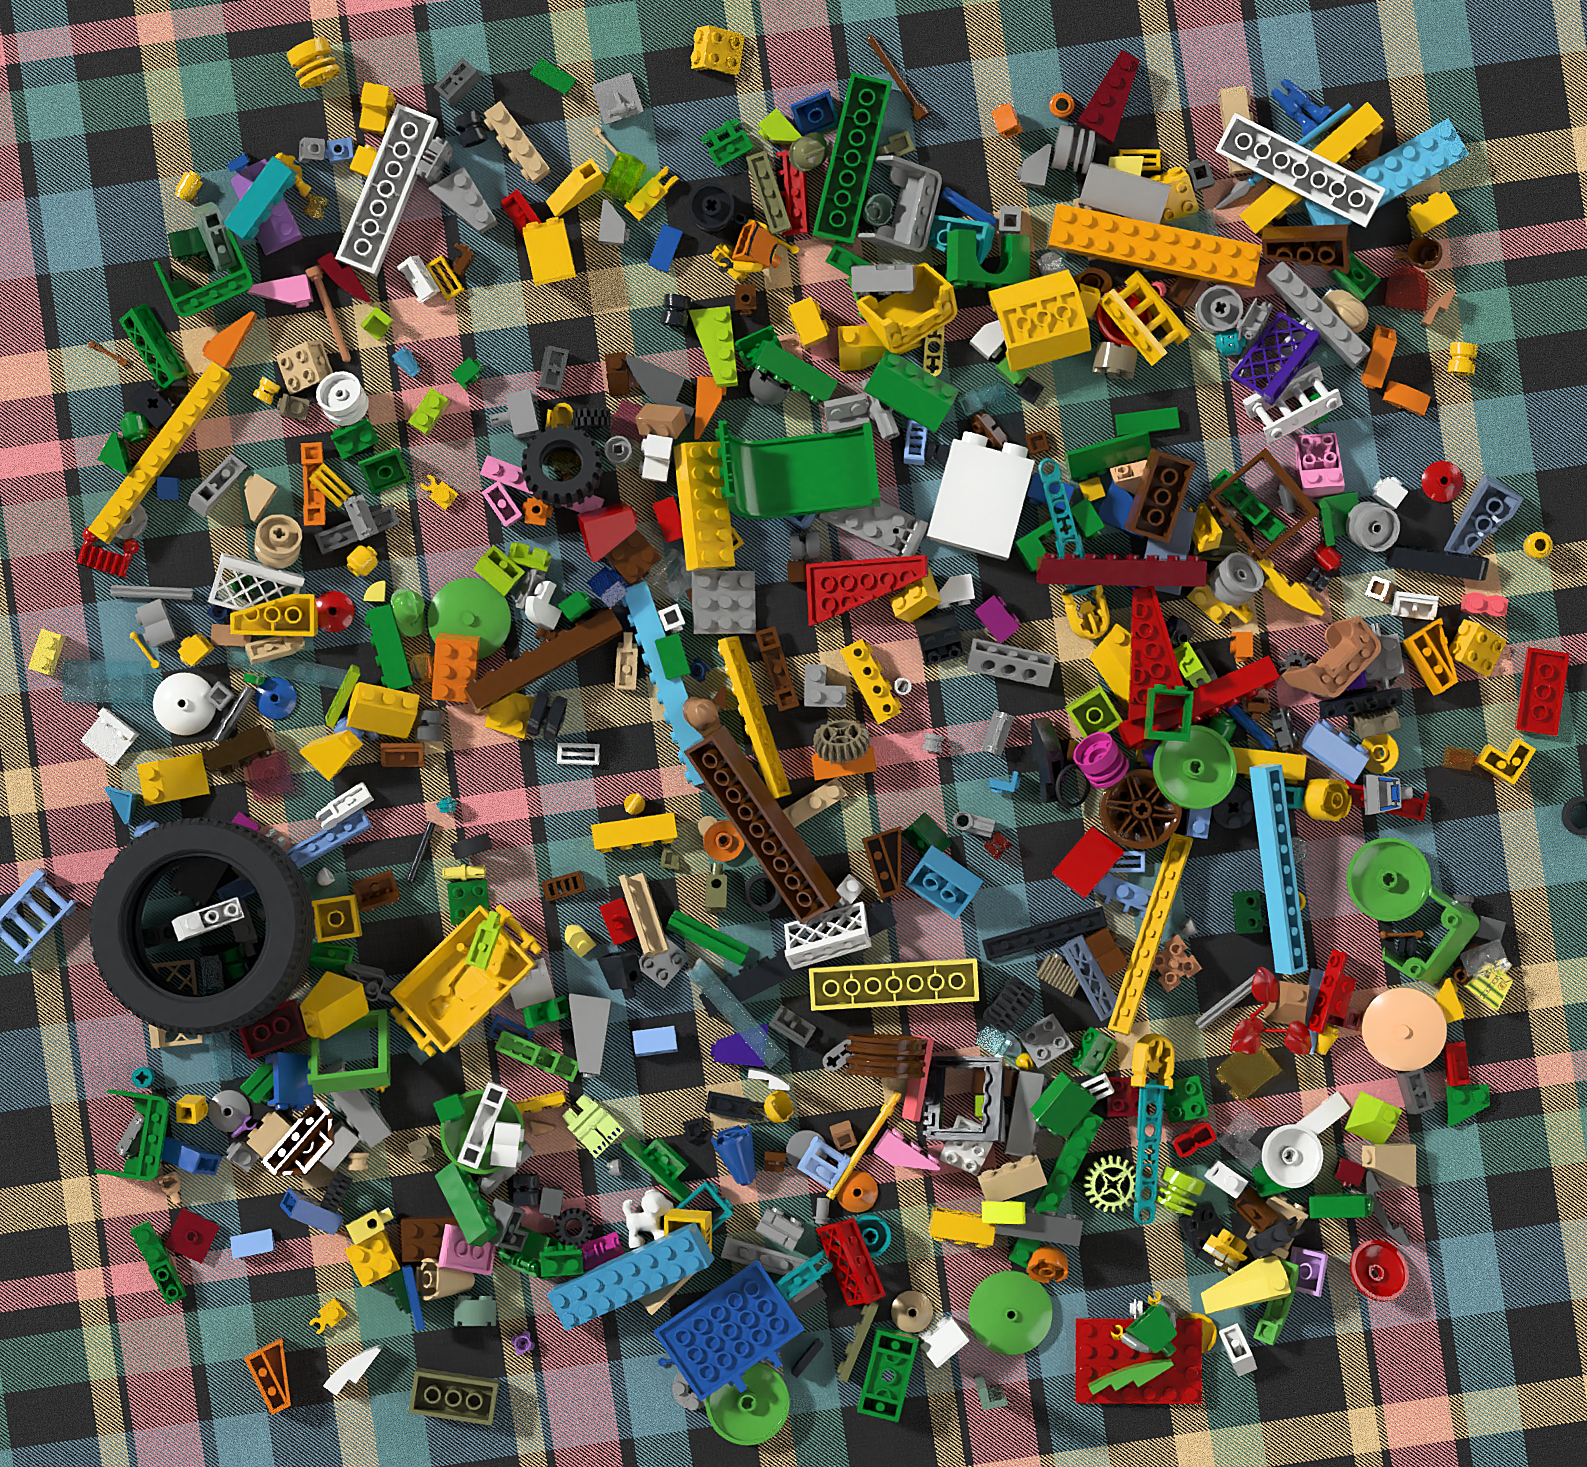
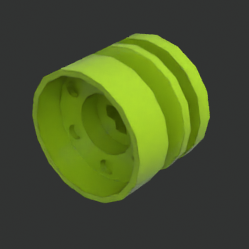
[1155,1165,1206,1216]

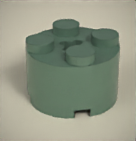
[454,1296,496,1326]

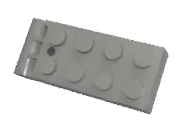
[819,501,929,557]

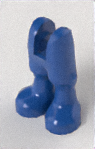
[1271,78,1333,136]

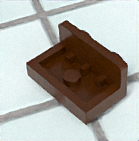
[352,869,400,912]

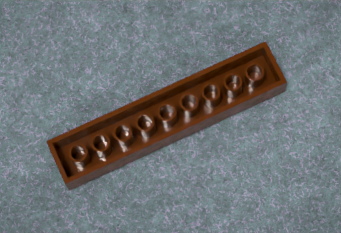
[684,725,841,924]

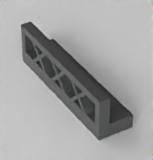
[787,1281,827,1317]

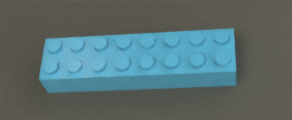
[1300,118,1469,225]

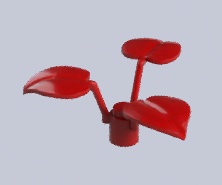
[1230,967,1312,1055]

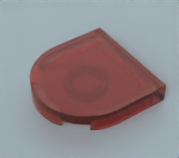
[1384,267,1429,311]

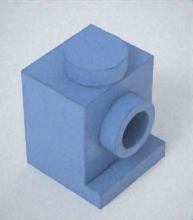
[324,137,355,164]

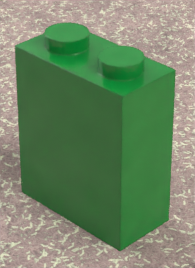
[1030,1071,1098,1138]

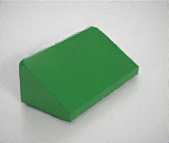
[530,58,577,97]
[309,941,355,972]

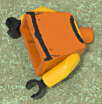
[718,213,782,273]

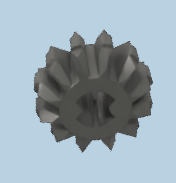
[1277,648,1312,680]

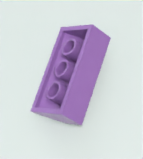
[231,159,303,255]

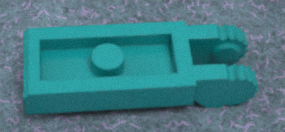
[774,1251,833,1301]

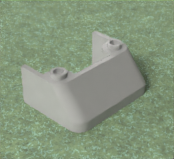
[856,155,942,252]

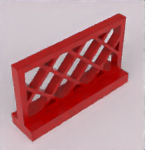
[816,1217,886,1306]

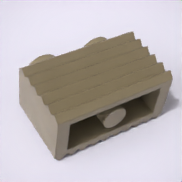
[1351,707,1401,740]
[1035,953,1083,997]

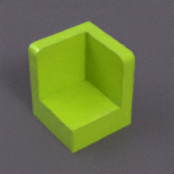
[360,307,394,340]

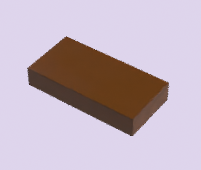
[1165,276,1201,308]

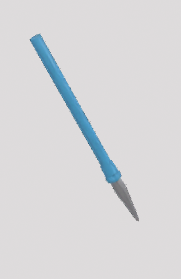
[1216,103,1354,209]

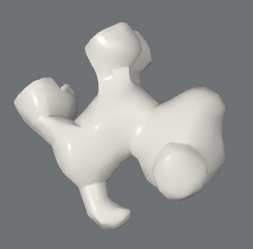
[623,1189,674,1248]

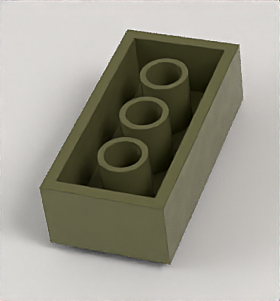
[408,1367,500,1426]

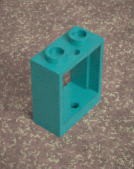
[674,1180,734,1232]

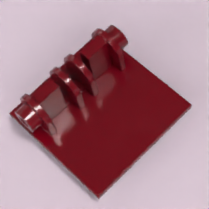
[1106,1077,1150,1117]

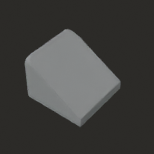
[205,681,236,711]

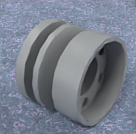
[1051,124,1096,174]

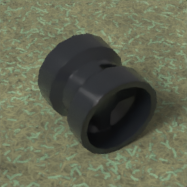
[925,440,950,465]
[1303,564,1332,593]

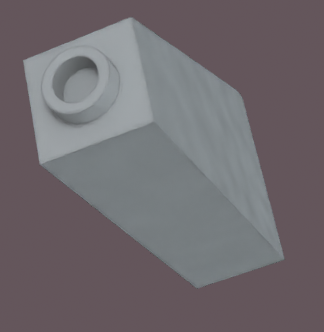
[569,994,612,1079]

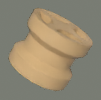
[348,1152,369,1170]

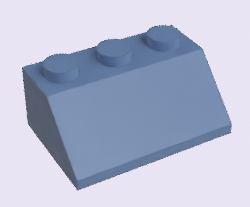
[1302,718,1369,783]

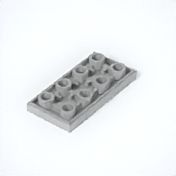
[1079,162,1171,224]

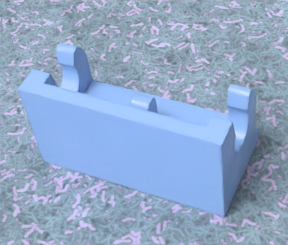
[632,1026,678,1057]

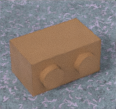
[635,403,687,439]

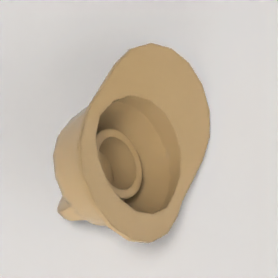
[1323,290,1369,333]

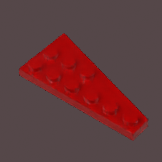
[806,555,928,627]

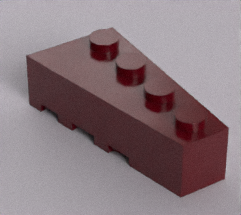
[1076,50,1140,146]

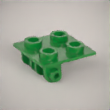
[447,879,490,925]
[1164,1075,1209,1124]
[498,1225,551,1278]

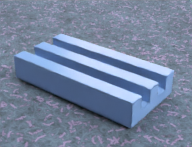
[1109,851,1145,872]

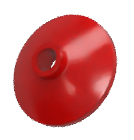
[1421,461,1463,502]
[316,591,355,632]

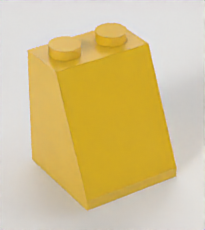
[523,217,576,286]
[300,971,369,1040]

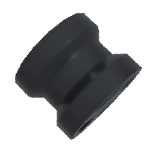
[1397,936,1417,958]

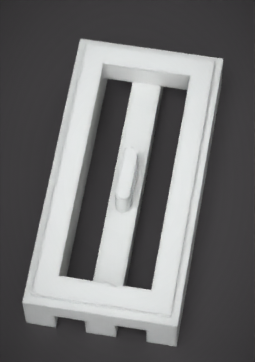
[557,743,600,765]
[1081,1073,1115,1100]

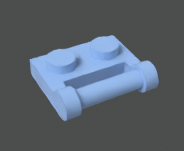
[797,1136,851,1190]

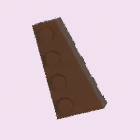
[1262,224,1350,274]

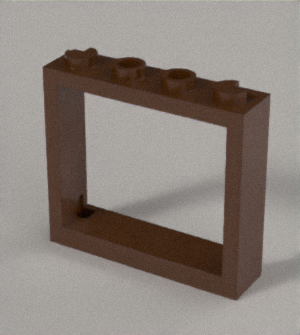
[1206,448,1320,562]

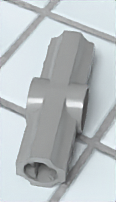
[861,378,900,441]
[476,1140,535,1195]

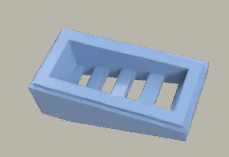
[904,419,928,465]

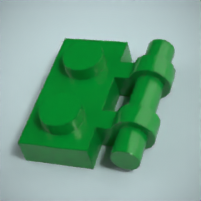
[700,118,754,169]

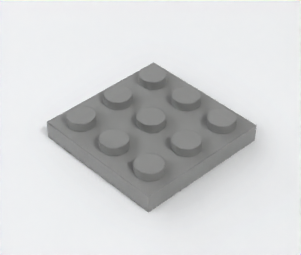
[692,571,756,634]

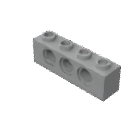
[967,638,1055,687]

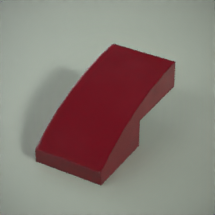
[1327,1007,1364,1031]

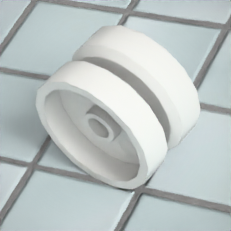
[316,371,369,426]

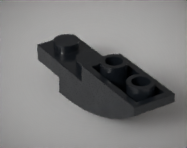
[1030,717,1067,803]

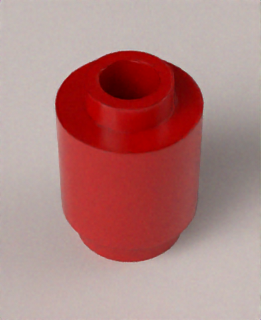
[1311,541,1343,572]

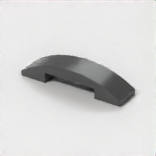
[1366,1169,1411,1247]

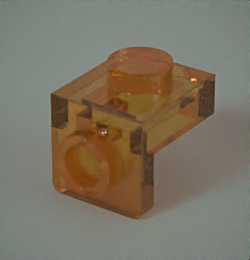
[1442,746,1476,771]

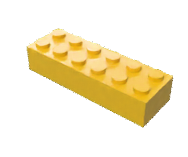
[673,441,735,571]

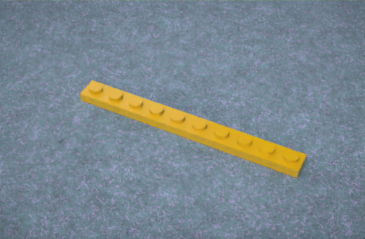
[1108,833,1193,1036]

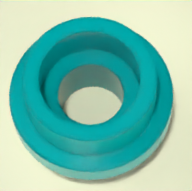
[436,797,457,813]

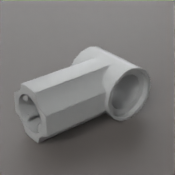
[952,812,995,838]

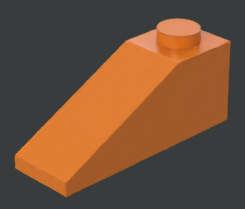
[202,311,258,370]
[694,376,727,441]

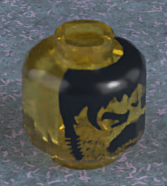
[409,652,434,684]

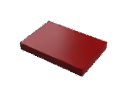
[1052,827,1125,900]

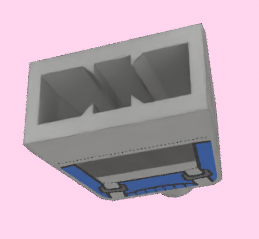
[1363,775,1413,815]

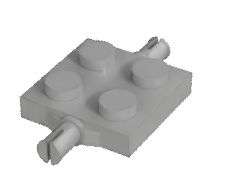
[1364,623,1405,690]

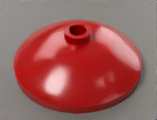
[1095,289,1153,348]
[1350,1240,1409,1302]

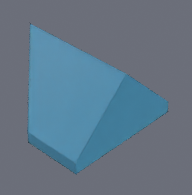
[104,786,140,825]

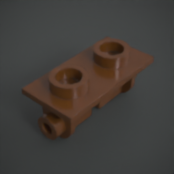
[969,410,1009,451]

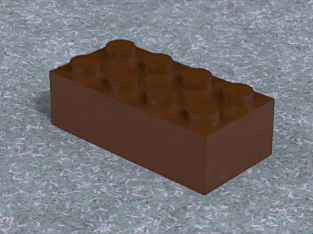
[1124,448,1196,543]

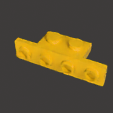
[1187,572,1254,624]

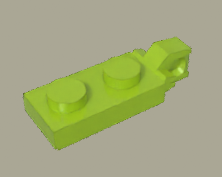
[465,910,501,971]

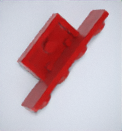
[1307,949,1357,1034]

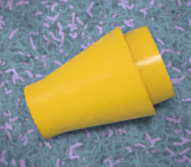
[1315,1023,1340,1055]

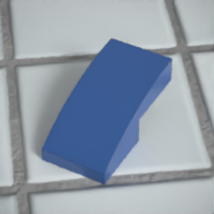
[648,224,683,272]

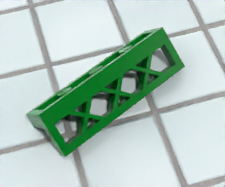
[119,303,190,391]

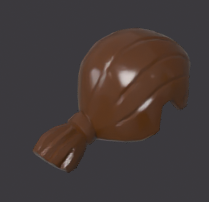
[1393,237,1443,270]

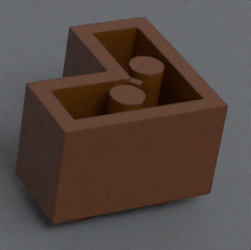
[1084,927,1129,977]

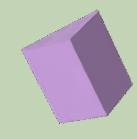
[1290,1246,1328,1297]

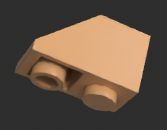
[1110,460,1147,495]

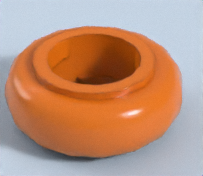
[1049,93,1075,118]

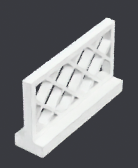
[208,553,305,611]
[784,901,872,970]

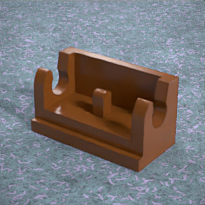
[381,743,425,767]

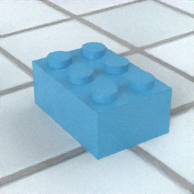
[904,845,983,920]

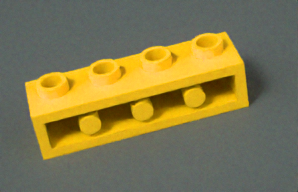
[840,639,902,725]

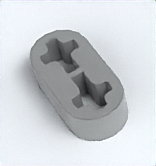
[823,1039,853,1071]

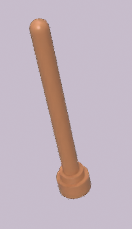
[306,265,351,362]

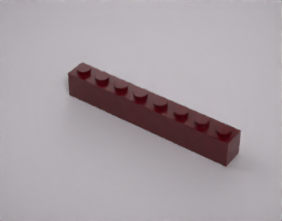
[1036,553,1207,587]

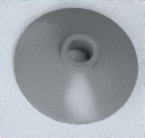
[208,1090,250,1132]

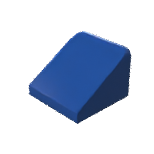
[157,477,180,500]

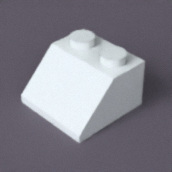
[920,1316,969,1368]

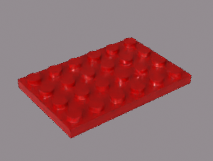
[1075,1318,1202,1404]

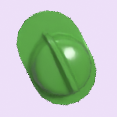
[390,588,426,637]

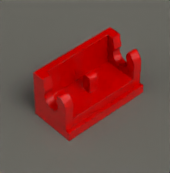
[500,189,541,238]
[652,496,683,543]
[1442,1041,1471,1086]

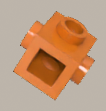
[522,497,553,526]

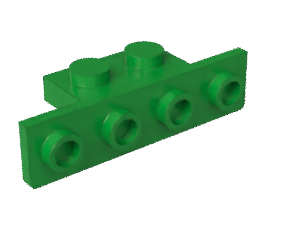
[622,1134,691,1202]

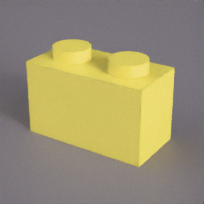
[28,629,66,676]

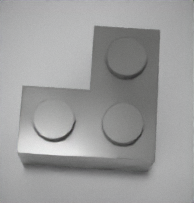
[804,664,846,708]

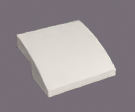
[748,1067,790,1090]

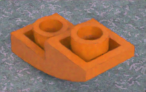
[1383,381,1431,416]

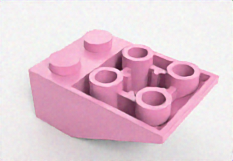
[1294,433,1345,501]
[873,1128,941,1171]

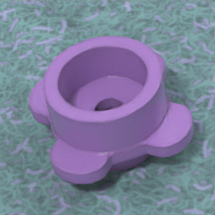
[511,1331,535,1355]

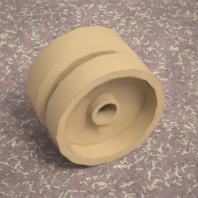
[254,515,302,569]

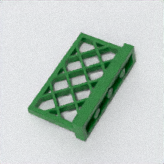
[666,909,750,966]

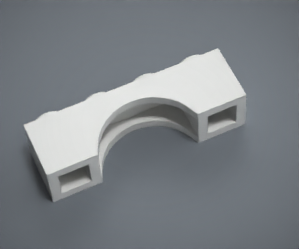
[457,1081,508,1169]

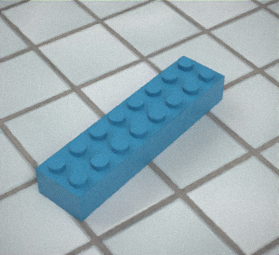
[546,1222,715,1331]

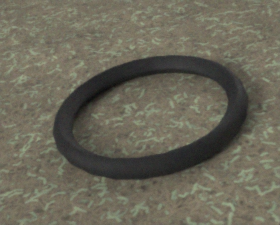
[1056,764,1090,808]

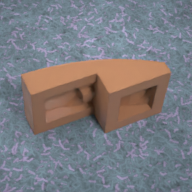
[1419,289,1455,328]

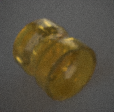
[303,193,329,220]

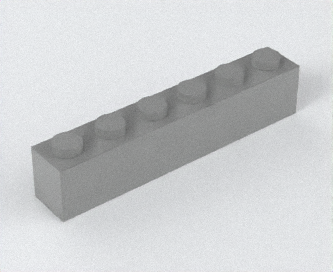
[1266,261,1371,369]

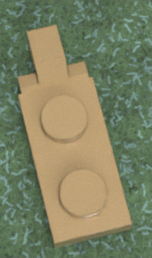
[615,632,638,690]
[245,635,305,665]

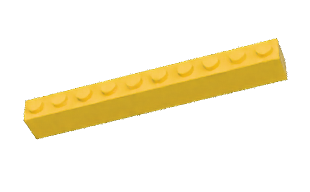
[88,361,232,545]

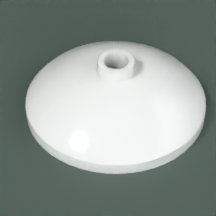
[153,673,216,735]
[1262,1124,1323,1188]

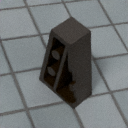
[200,724,275,778]

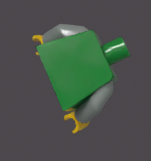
[1111,1291,1177,1357]

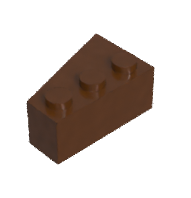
[861,826,901,899]

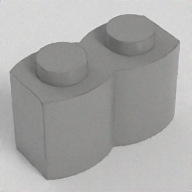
[135,599,178,648]

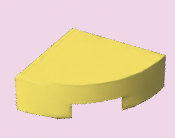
[364,581,386,602]

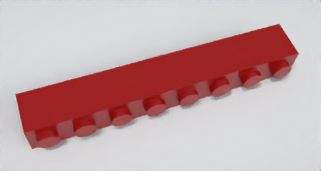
[1117,655,1280,751]

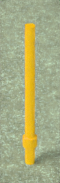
[826,1090,902,1200]

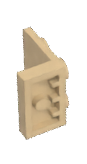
[276,340,333,395]

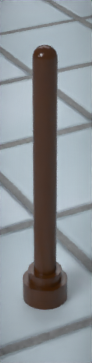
[867,34,931,122]

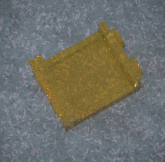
[1215,1045,1283,1102]

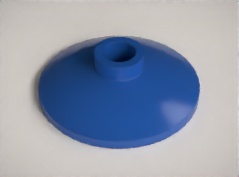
[255,678,297,719]

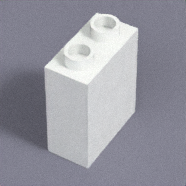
[926,432,1035,561]

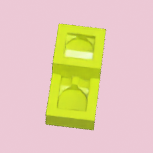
[982,1201,1026,1224]

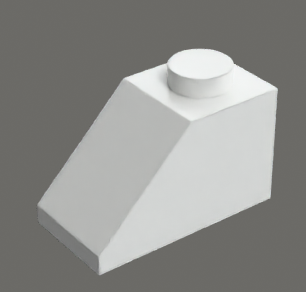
[1218,1323,1257,1377]

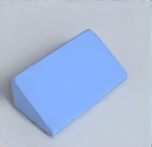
[230,1228,276,1259]

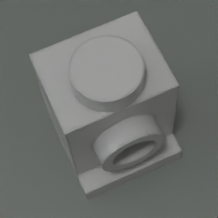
[999,205,1021,236]

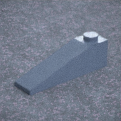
[1444,473,1524,554]

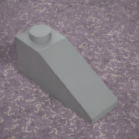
[188,454,247,517]

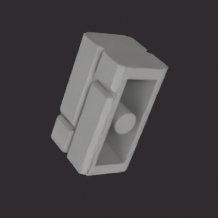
[755,1206,804,1251]

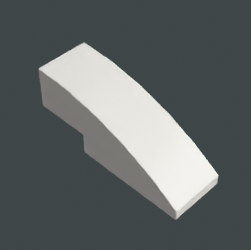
[323,1345,383,1396]

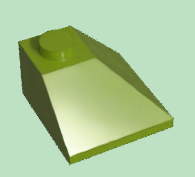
[1343,1091,1402,1144]

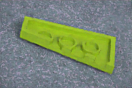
[688,306,738,388]

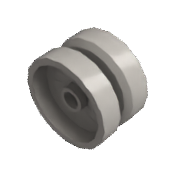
[1194,285,1243,334]
[1346,501,1400,552]
[1209,552,1264,607]

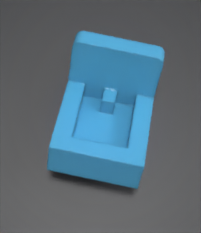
[988,771,1021,794]

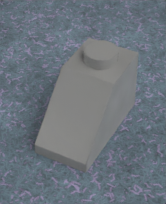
[1016,144,1052,189]
[598,199,630,247]

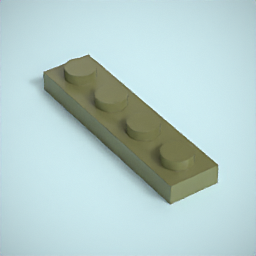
[746,150,792,236]
[837,1301,879,1383]

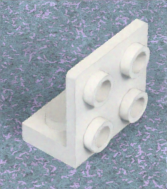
[81,707,139,766]
[939,1115,993,1175]

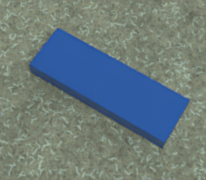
[402,1265,425,1331]

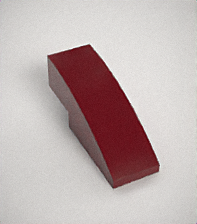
[317,252,373,305]

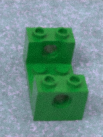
[1013,498,1105,573]
[857,1325,919,1422]

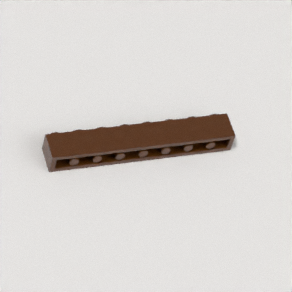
[464,608,623,714]

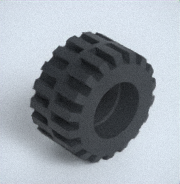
[983,977,1035,1034]

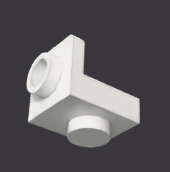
[835,874,865,908]

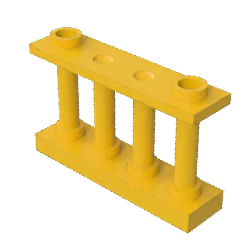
[1099,270,1191,366]

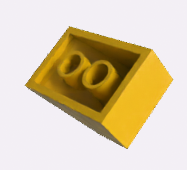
[137,753,210,806]

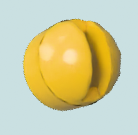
[1015,1053,1034,1071]

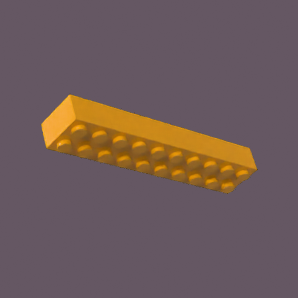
[1047,203,1262,290]

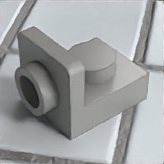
[299,137,325,163]
[226,1140,260,1172]

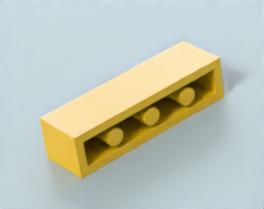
[591,812,678,853]

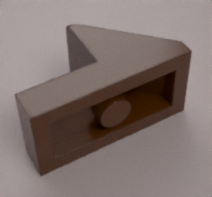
[605,352,630,396]

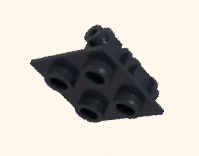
[1178,1202,1223,1258]

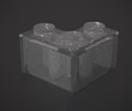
[1216,1109,1262,1170]

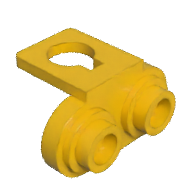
[546,403,573,429]

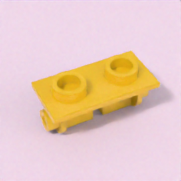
[711,243,752,283]

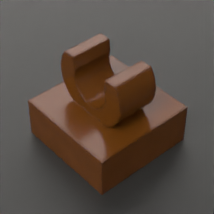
[1246,697,1269,721]

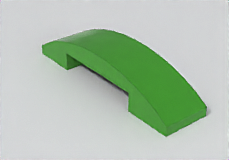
[1253,1258,1299,1345]

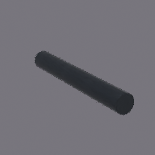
[406,821,436,882]

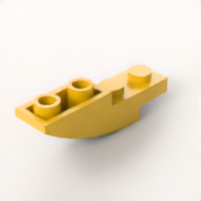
[1256,558,1325,617]

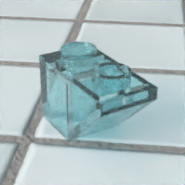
[958,380,1008,417]

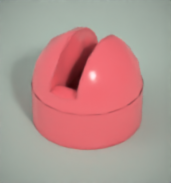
[1150,282,1166,297]

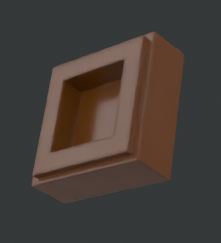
[1024,430,1051,456]

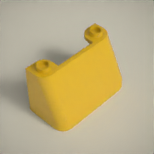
[856,261,957,353]

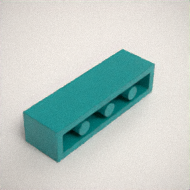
[223,156,298,241]

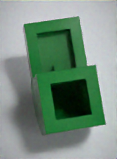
[522,995,571,1029]

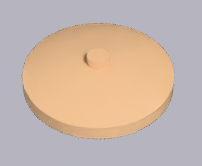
[1362,987,1447,1071]

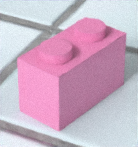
[481,480,524,528]

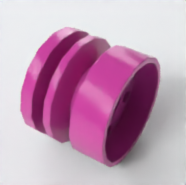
[1073,732,1129,788]

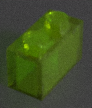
[601,151,647,203]

